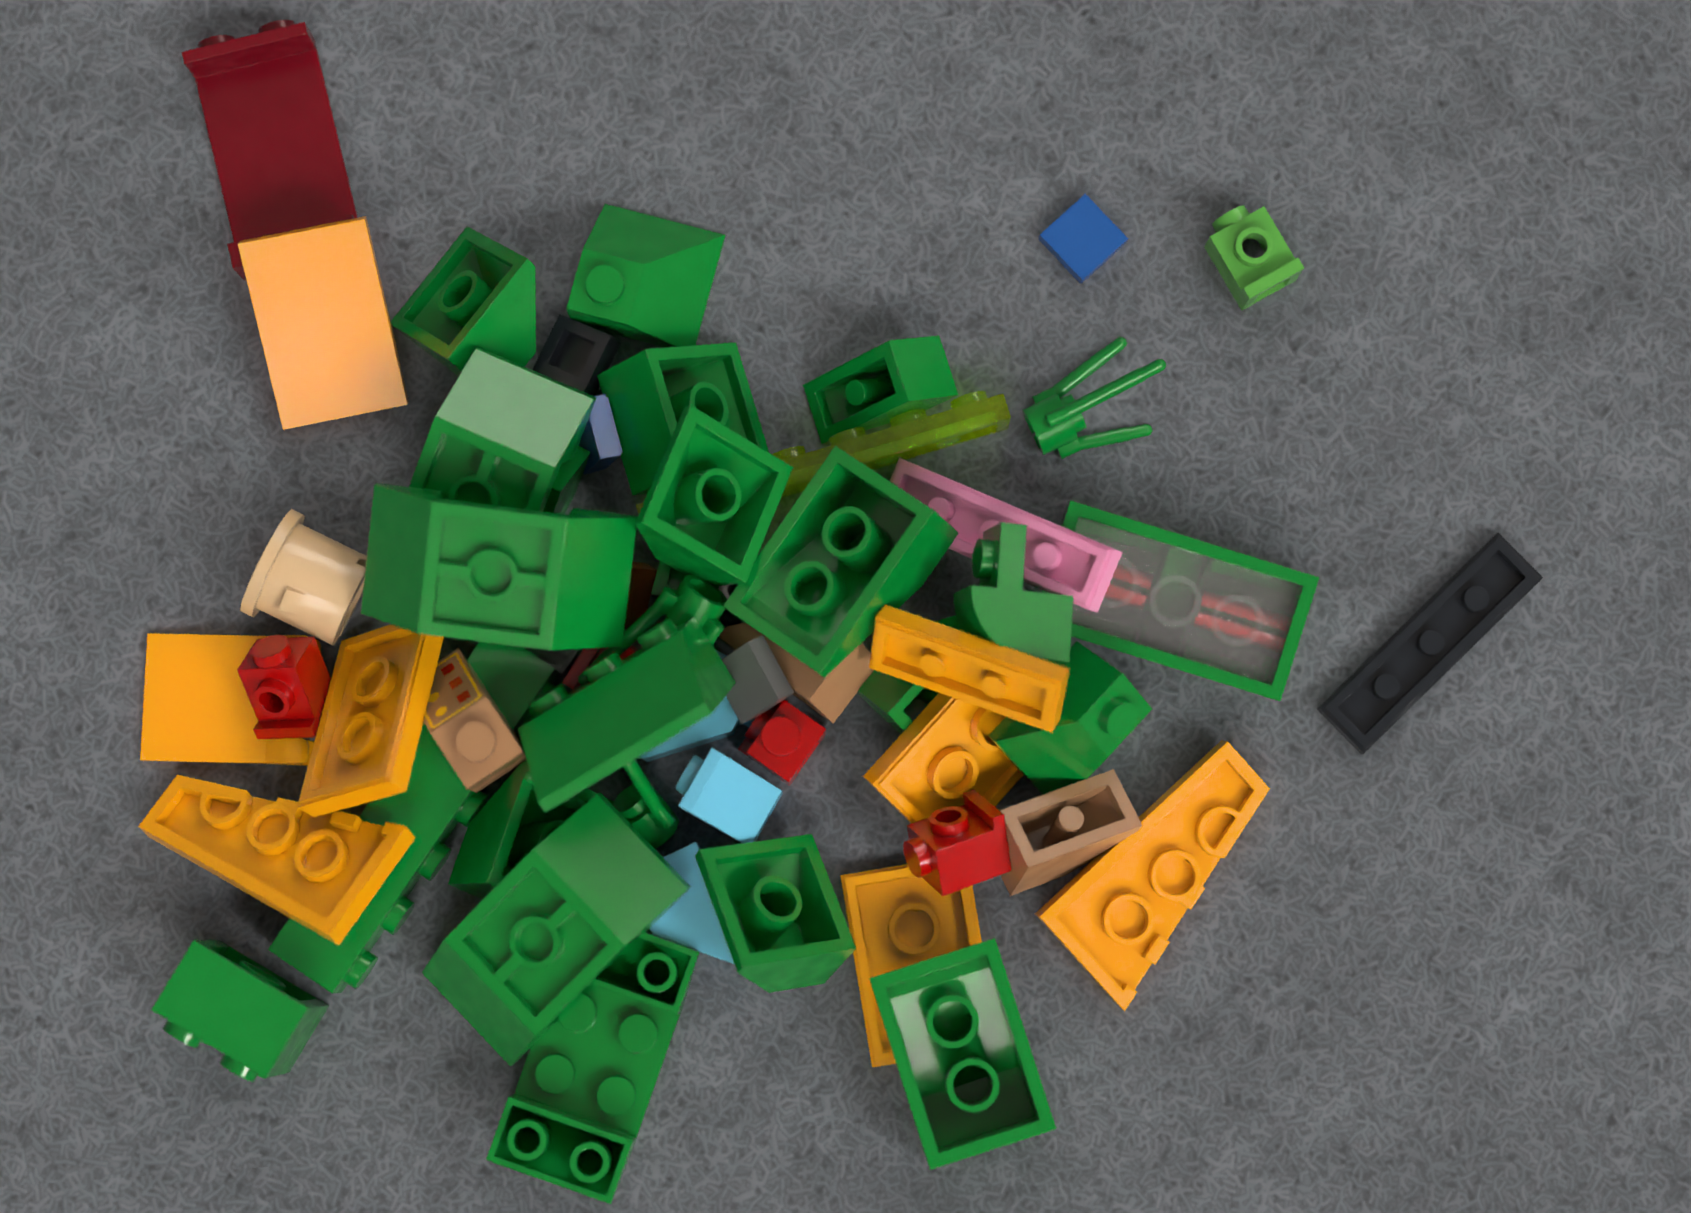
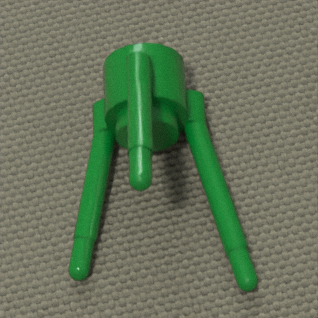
[1022,337,1166,459]
[578,575,728,685]
[524,760,679,849]

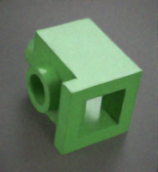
[1204,205,1304,311]

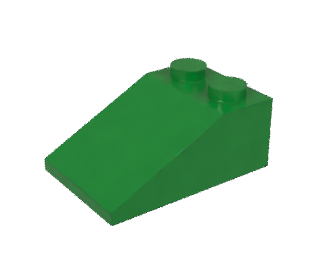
[723,446,959,678]
[869,938,1056,1170]

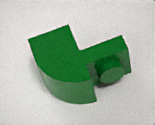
[954,522,1073,665]

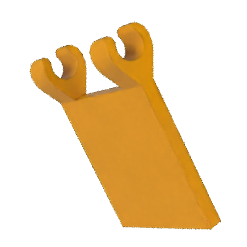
[140,633,321,766]

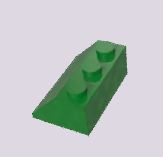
[518,617,736,812]

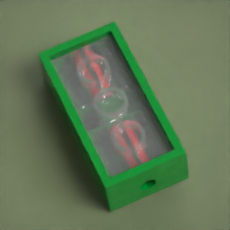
[1039,500,1320,701]

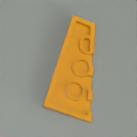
[1035,740,1270,1011]
[138,775,416,946]

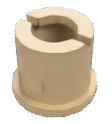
[240,509,367,646]

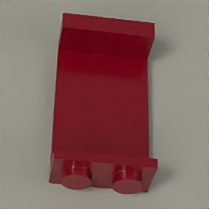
[182,20,358,281]

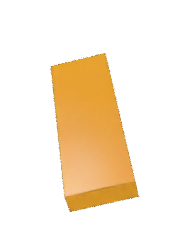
[869,605,1070,733]

